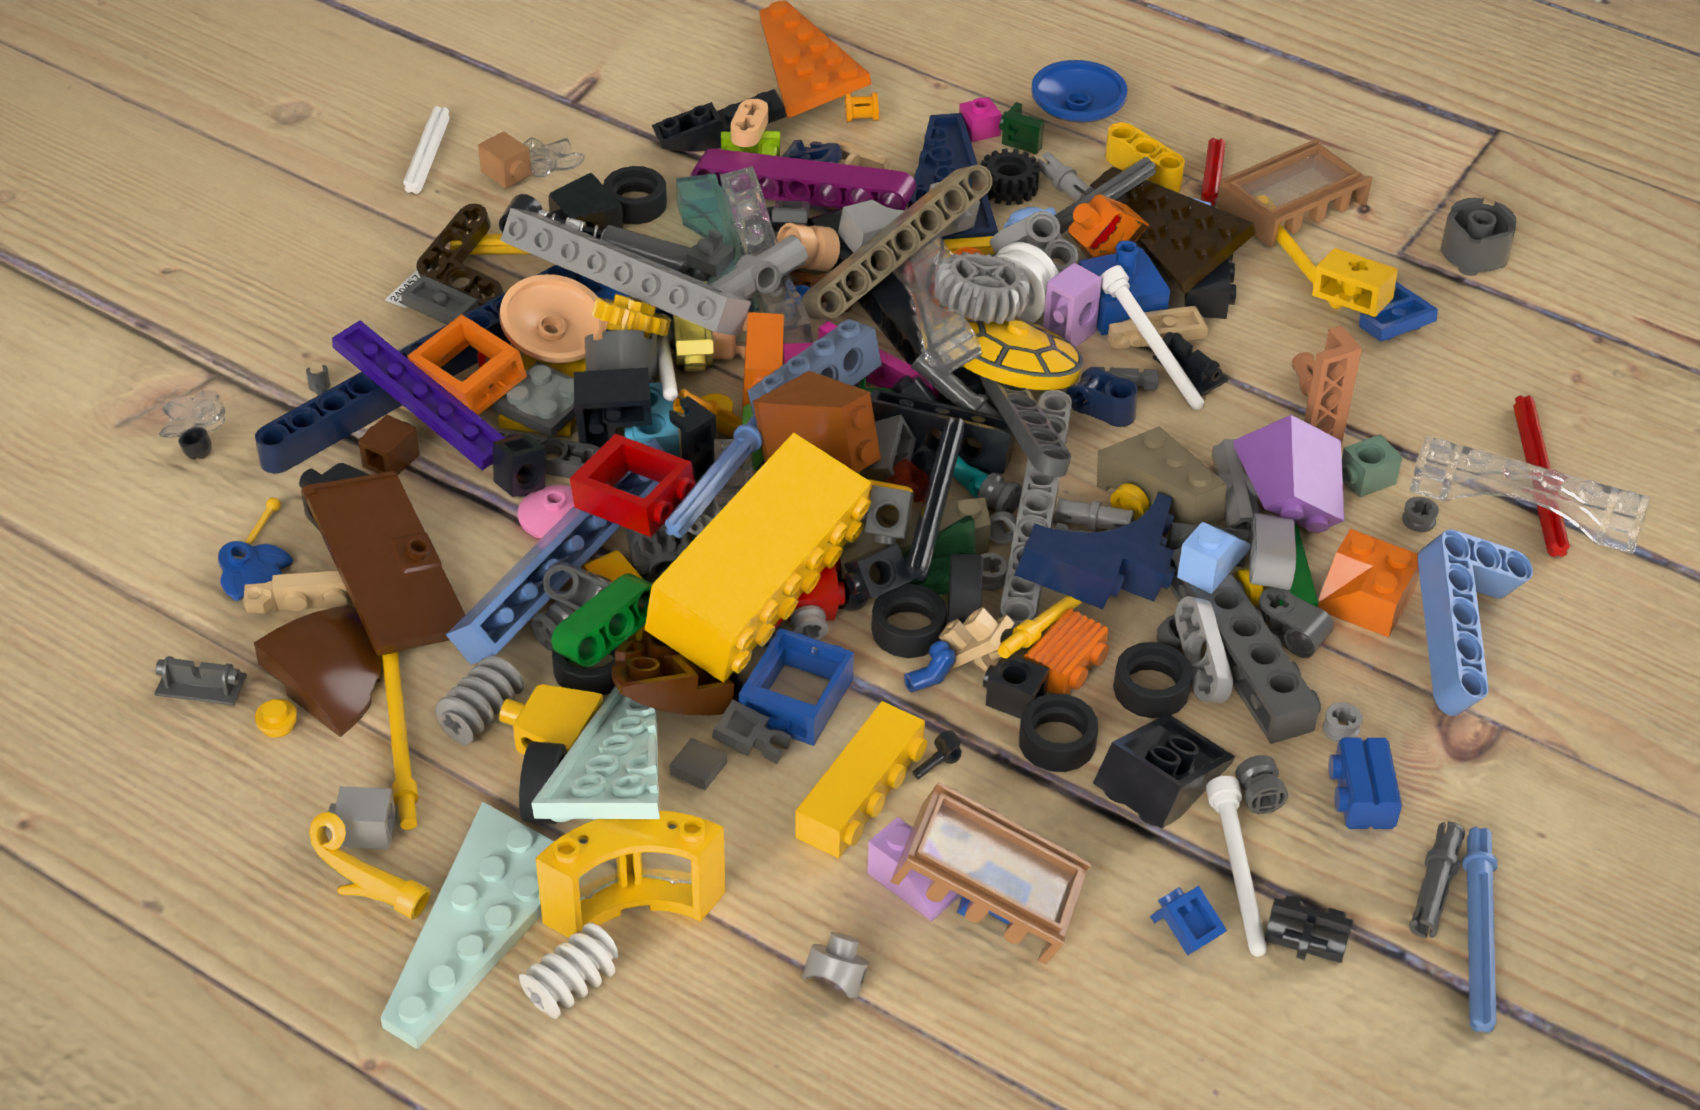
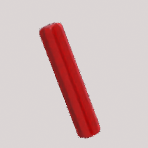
[1201,137,1226,206]

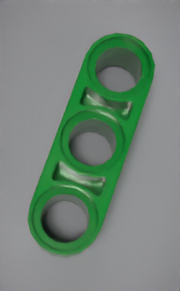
[551,573,652,667]

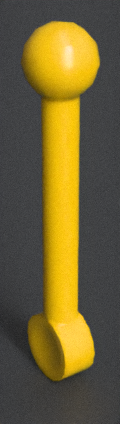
[240,497,281,558]

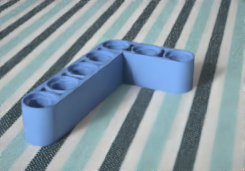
[1418,529,1533,716]

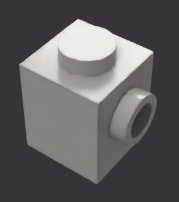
[328,786,396,849]

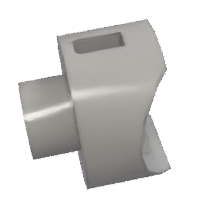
[801,932,869,998]

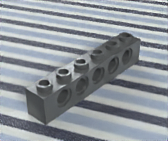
[1169,548,1321,744]

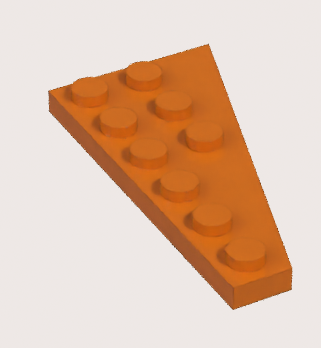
[759,0,871,119]

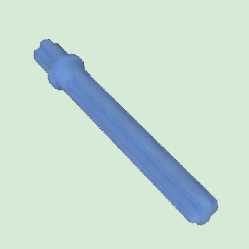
[665,414,763,538]
[1462,827,1498,1033]

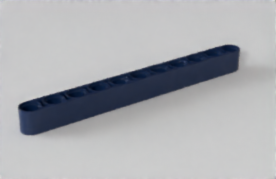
[255,265,578,474]

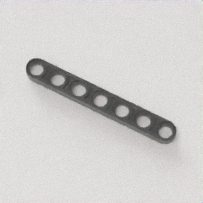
[978,375,1071,477]

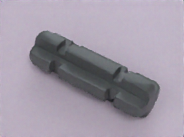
[1090,367,1159,391]

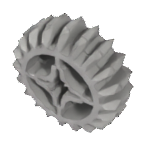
[934,252,1030,324]

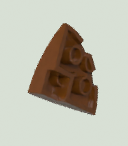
[254,606,383,737]
[611,629,734,716]

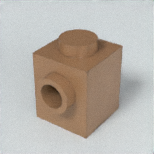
[478,131,532,188]

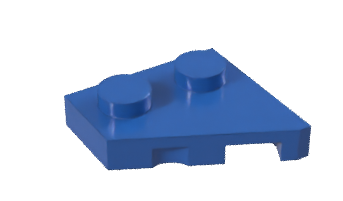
[1359,282,1438,342]

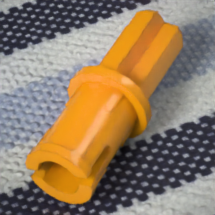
[673,389,742,437]

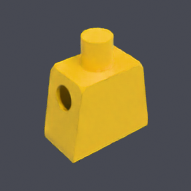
[499,684,603,755]

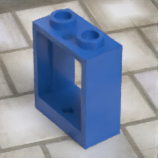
[739,628,854,746]

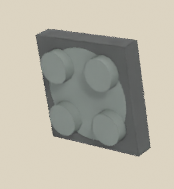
[493,361,576,438]

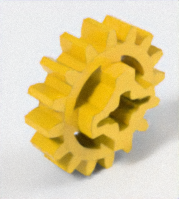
[591,293,671,339]

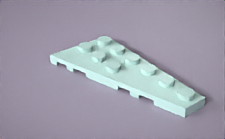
[381,801,554,1049]

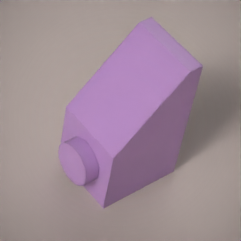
[867,817,960,922]

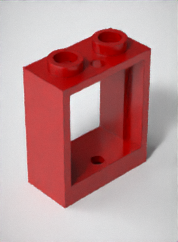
[570,434,695,537]

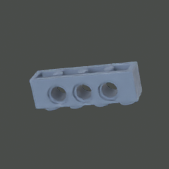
[748,319,882,414]

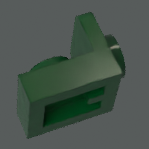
[999,102,1045,154]

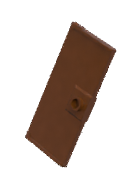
[301,471,465,656]

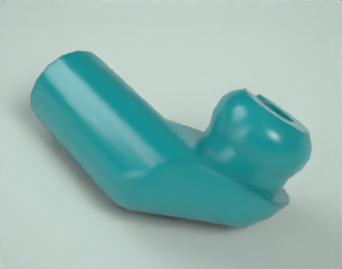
[953,456,988,498]

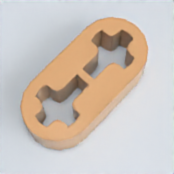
[730,99,768,147]

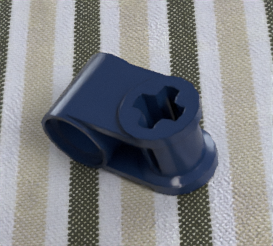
[1066,367,1137,427]

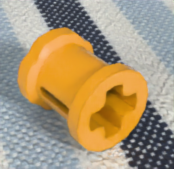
[845,92,879,122]

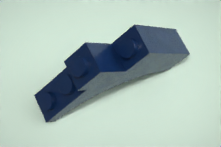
[1014,492,1176,610]

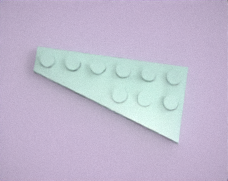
[531,686,660,822]

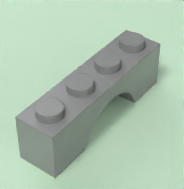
[838,182,980,256]

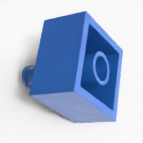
[1078,241,1170,336]

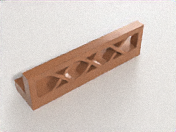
[1304,325,1362,447]

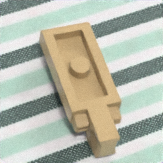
[1107,306,1208,349]
[244,570,354,614]

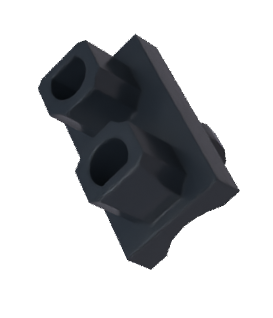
[1265,896,1353,963]

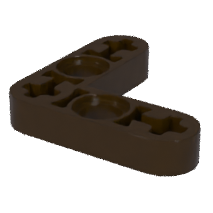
[416,203,504,306]

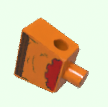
[1068,194,1149,259]

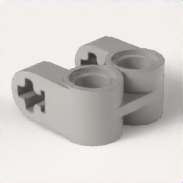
[990,211,1078,273]

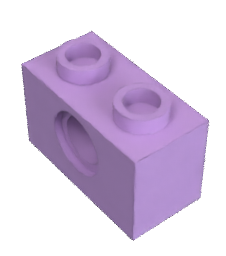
[1043,262,1102,347]

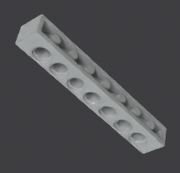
[500,208,751,336]

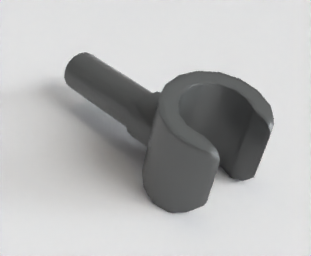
[306,365,331,396]

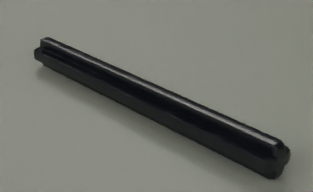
[906,417,965,581]

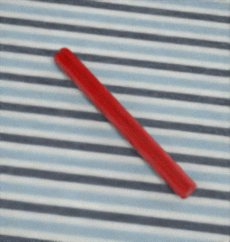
[1513,395,1570,557]

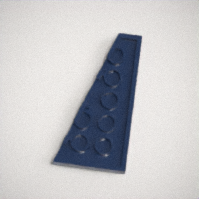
[907,113,998,241]

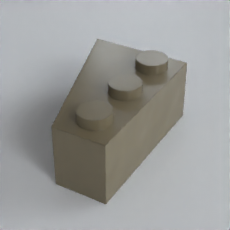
[1097,426,1227,525]

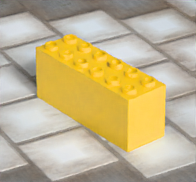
[645,433,872,683]

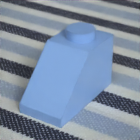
[1177,522,1251,594]

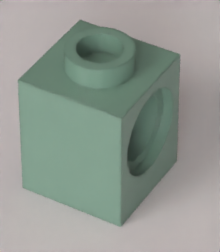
[1342,434,1402,497]

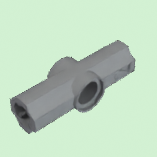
[710,235,808,300]
[1212,439,1259,541]

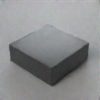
[669,738,727,790]

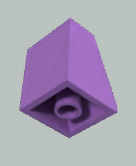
[1234,415,1344,533]

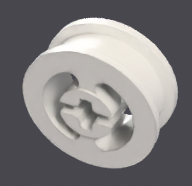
[993,242,1059,323]

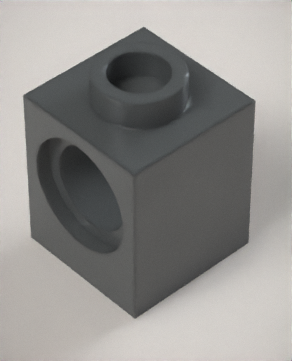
[865,485,914,545]

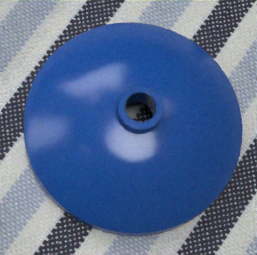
[1031,60,1127,123]

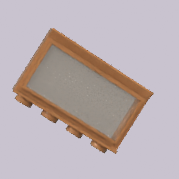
[1216,138,1373,247]
[890,782,1091,965]

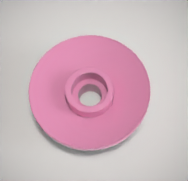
[518,485,574,539]

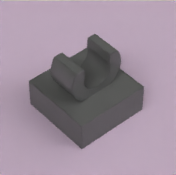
[686,229,735,277]

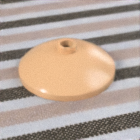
[499,274,607,363]

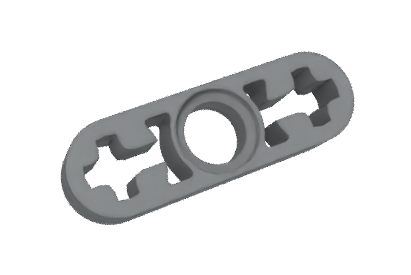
[1175,596,1233,704]

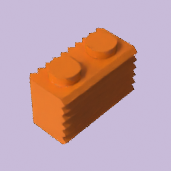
[1024,608,1110,694]

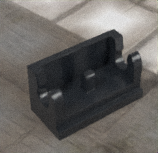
[669,396,717,483]

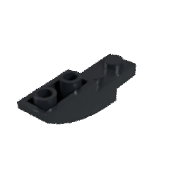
[652,89,787,151]

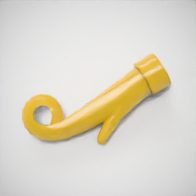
[309,812,431,920]

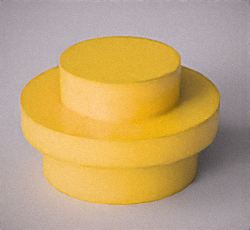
[255,699,297,737]

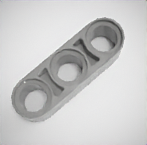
[1249,513,1296,590]

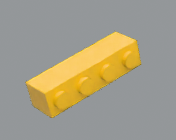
[795,701,927,858]

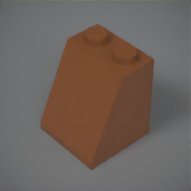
[753,371,881,473]

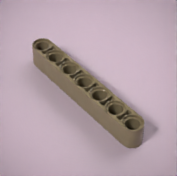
[802,165,992,320]

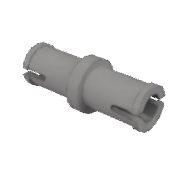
[1037,152,1094,201]
[1055,498,1135,531]

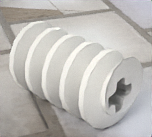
[519,923,618,1019]

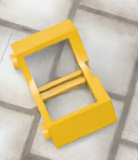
[535,810,726,938]

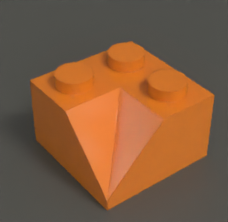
[1318,529,1419,637]

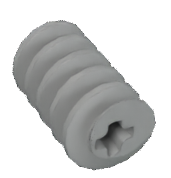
[435,656,524,745]

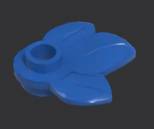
[218,541,293,601]

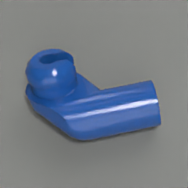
[904,641,956,693]

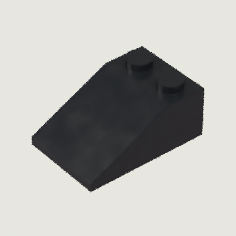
[1093,714,1235,829]

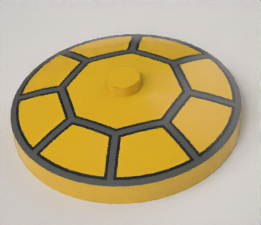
[941,314,1083,390]

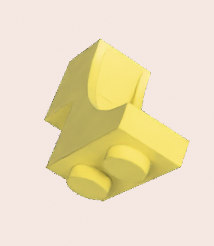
[673,281,714,372]

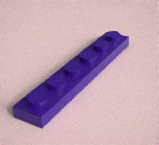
[332,320,505,471]

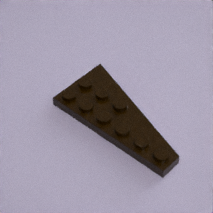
[1090,166,1256,295]

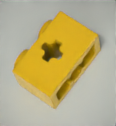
[1312,248,1398,317]

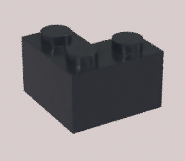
[574,367,652,448]

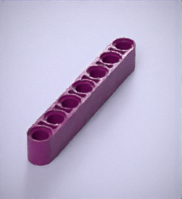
[690,149,916,210]

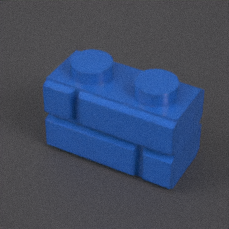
[1328,737,1402,829]

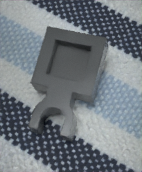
[712,700,791,764]

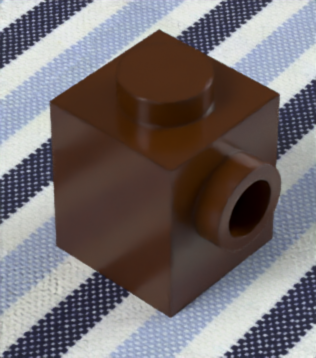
[358,414,420,475]

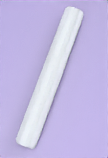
[403,106,450,194]

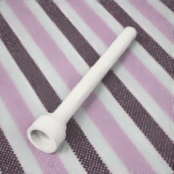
[1100,265,1204,410]
[648,313,678,401]
[1206,776,1267,957]

